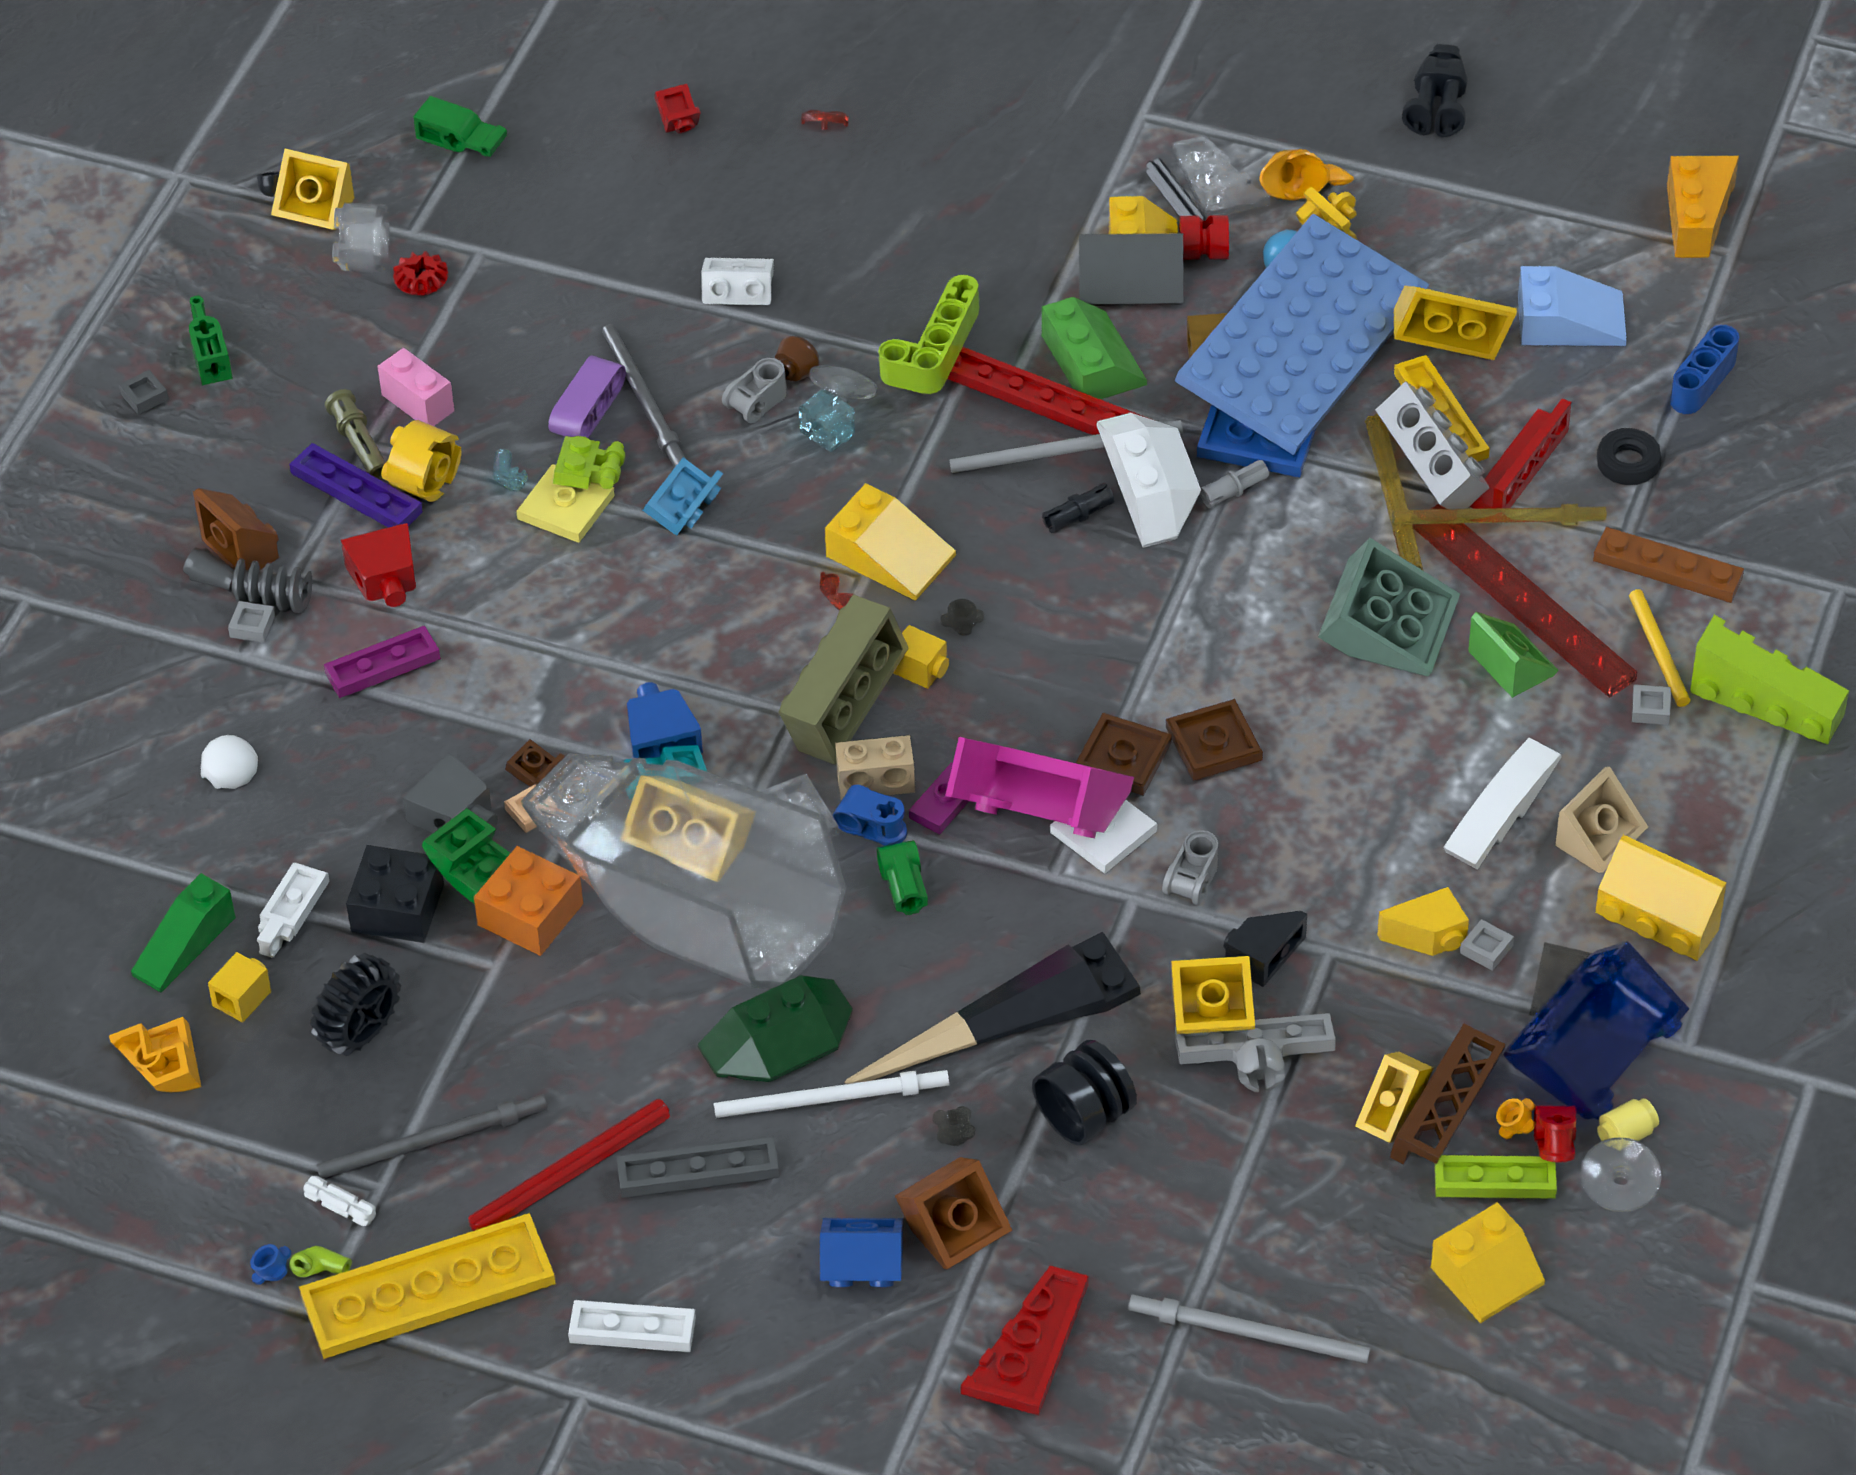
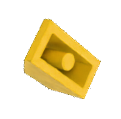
[1377,887,1469,956]
[1355,1051,1434,1143]

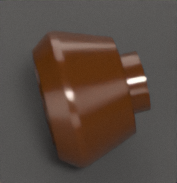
[774,336,819,382]

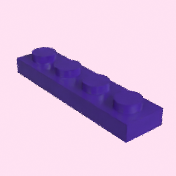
[289,443,423,528]

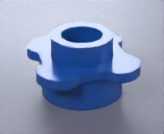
[250,1244,291,1285]

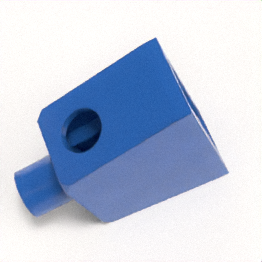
[627,682,703,759]

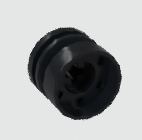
[1032,1040,1137,1145]

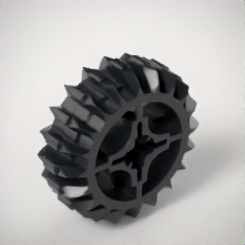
[310,953,401,1056]

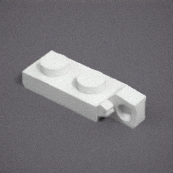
[257,862,329,958]

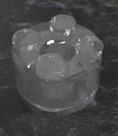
[332,202,390,273]

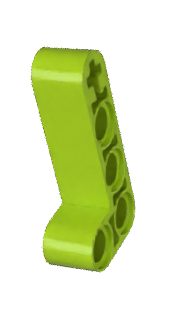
[878,275,979,394]

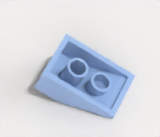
[1518,266,1627,346]

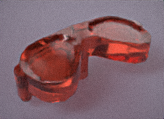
[801,110,849,130]
[819,571,855,610]

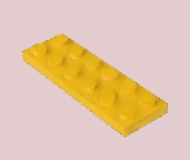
[299,1213,556,1359]

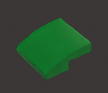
[422,808,510,904]

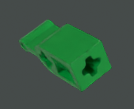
[413,96,507,157]
[189,295,233,386]

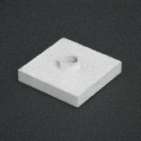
[1050,800,1157,874]

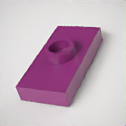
[909,762,969,835]

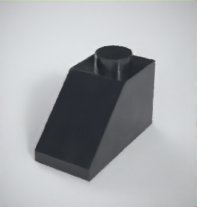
[1223,911,1307,987]

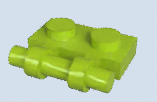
[553,436,626,489]

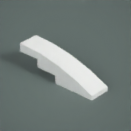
[1444,738,1562,870]

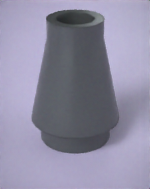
[183,547,234,591]

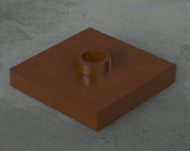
[1166,699,1263,781]
[1076,713,1172,796]

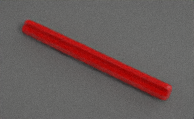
[468,1099,670,1231]

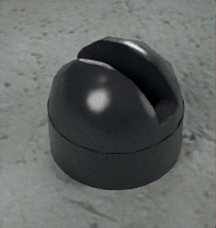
[257,171,280,197]

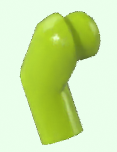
[289,1246,352,1277]

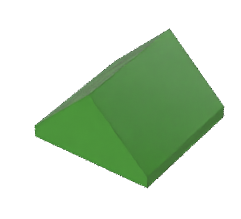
[1468,612,1559,698]

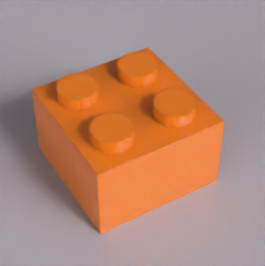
[474,846,583,956]

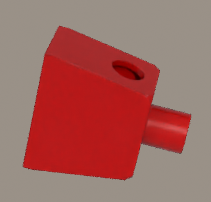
[341,523,416,607]

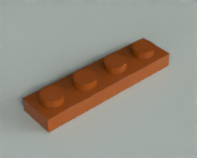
[1593,527,1744,603]

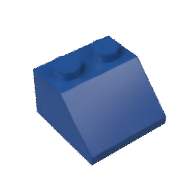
[820,1218,903,1287]

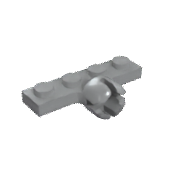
[1175,1013,1335,1092]

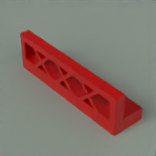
[1469,398,1572,521]

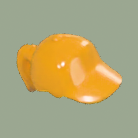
[1260,149,1354,201]

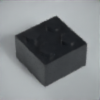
[346,845,444,943]

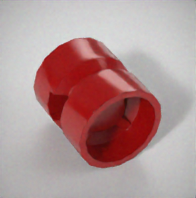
[1179,215,1229,260]

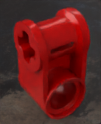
[1534,1105,1577,1162]

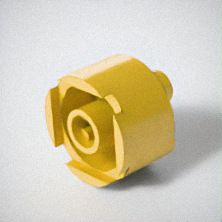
[381,420,462,502]

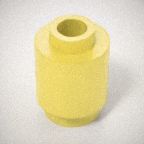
[1597,1098,1659,1151]

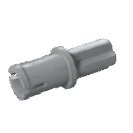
[1200,460,1269,508]

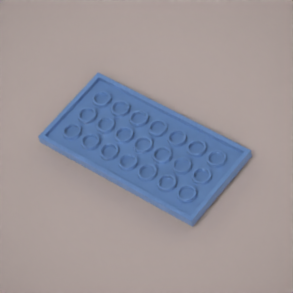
[1175,214,1429,455]

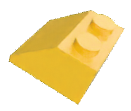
[1109,196,1178,234]
[1171,956,1255,1034]
[1431,1202,1545,1323]

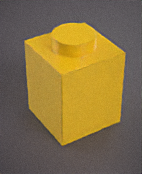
[893,625,949,689]
[208,952,271,1023]

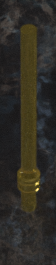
[1392,504,1607,525]

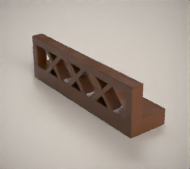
[1390,1024,1506,1165]

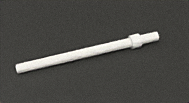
[714,1070,949,1118]

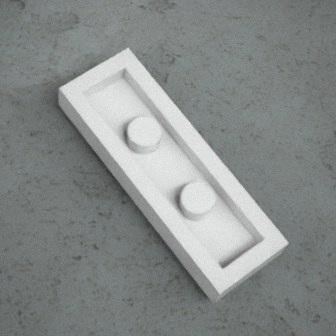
[568,1300,696,1352]

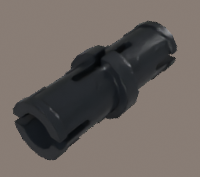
[1042,482,1114,533]

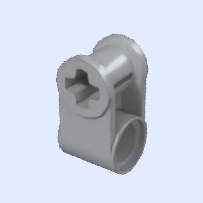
[722,358,787,423]
[1162,830,1218,905]

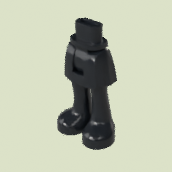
[1402,44,1467,137]

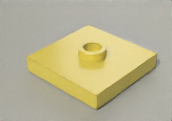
[516,464,615,543]

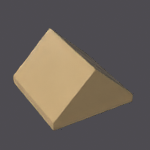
[1555,766,1648,873]

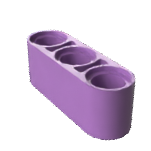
[548,355,626,438]

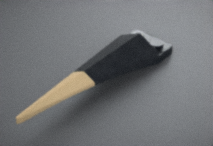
[845,932,1141,1084]

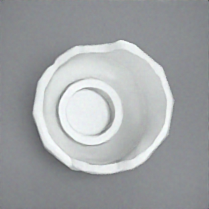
[201,735,258,789]

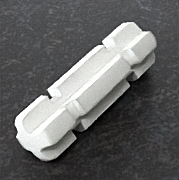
[303,1176,376,1226]

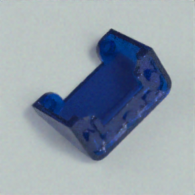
[1503,941,1690,1120]

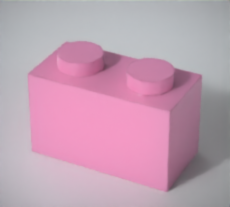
[377,347,455,426]

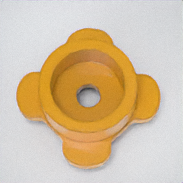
[1496,1098,1535,1139]

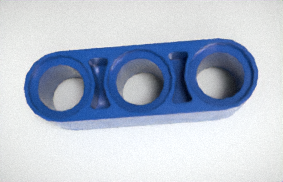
[1670,325,1739,414]

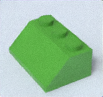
[1042,297,1147,399]

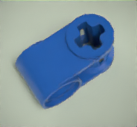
[832,784,907,846]

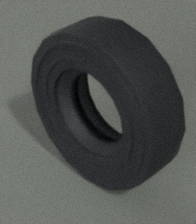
[1596,428,1661,485]

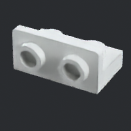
[701,258,774,305]

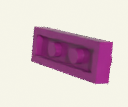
[324,625,440,698]

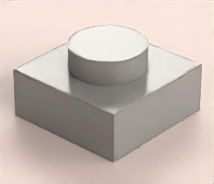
[228,601,275,643]
[1632,685,1671,725]
[1460,919,1514,971]

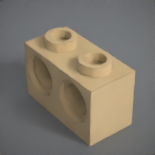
[835,735,915,800]

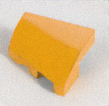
[109,1017,201,1092]

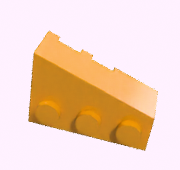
[1667,156,1739,258]

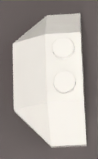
[1096,413,1201,548]

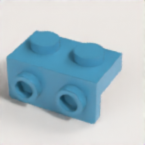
[642,457,723,536]

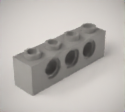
[1375,381,1490,516]

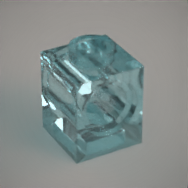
[799,388,855,452]

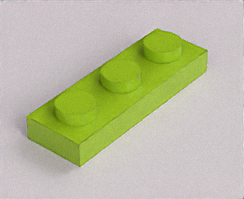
[1434,1155,1557,1199]

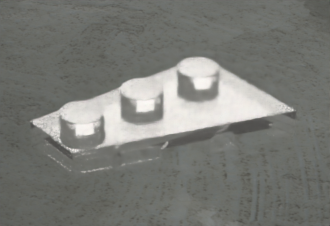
[1172,135,1270,218]

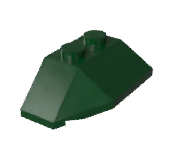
[698,975,853,1082]

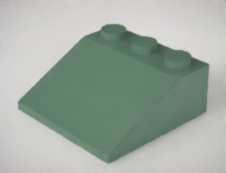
[1318,538,1460,677]

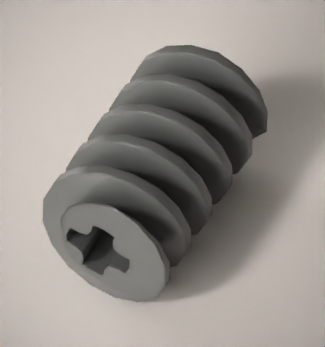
[232,558,312,614]

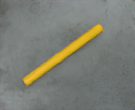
[1629,589,1691,707]

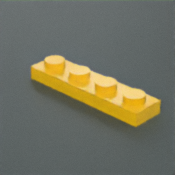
[1394,355,1490,462]

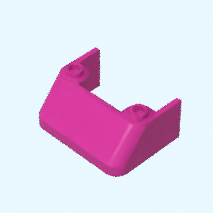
[945,737,1134,839]

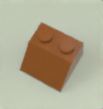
[193,488,279,570]
[895,1157,1012,1269]

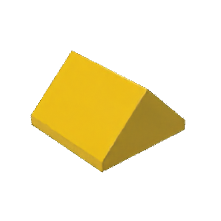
[271,149,354,230]

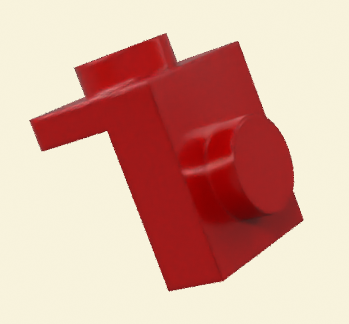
[654,84,701,133]

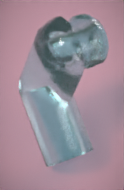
[493,449,528,491]

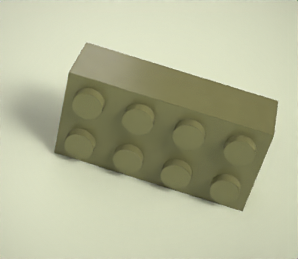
[779,594,909,765]

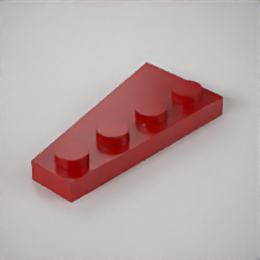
[961,1266,1089,1416]

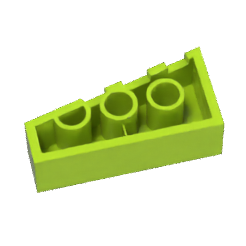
[1690,614,1849,745]

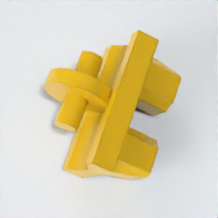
[1296,186,1357,240]

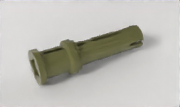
[325,389,386,480]

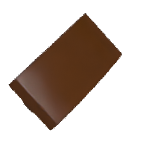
[505,739,589,802]

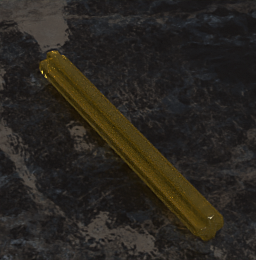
[1365,413,1424,571]

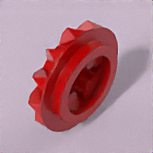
[393,251,448,295]

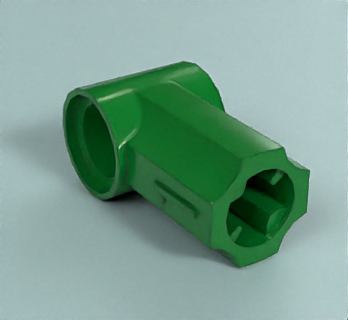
[876,840,928,915]

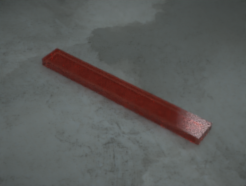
[1412,504,1638,698]

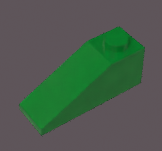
[131,873,236,993]

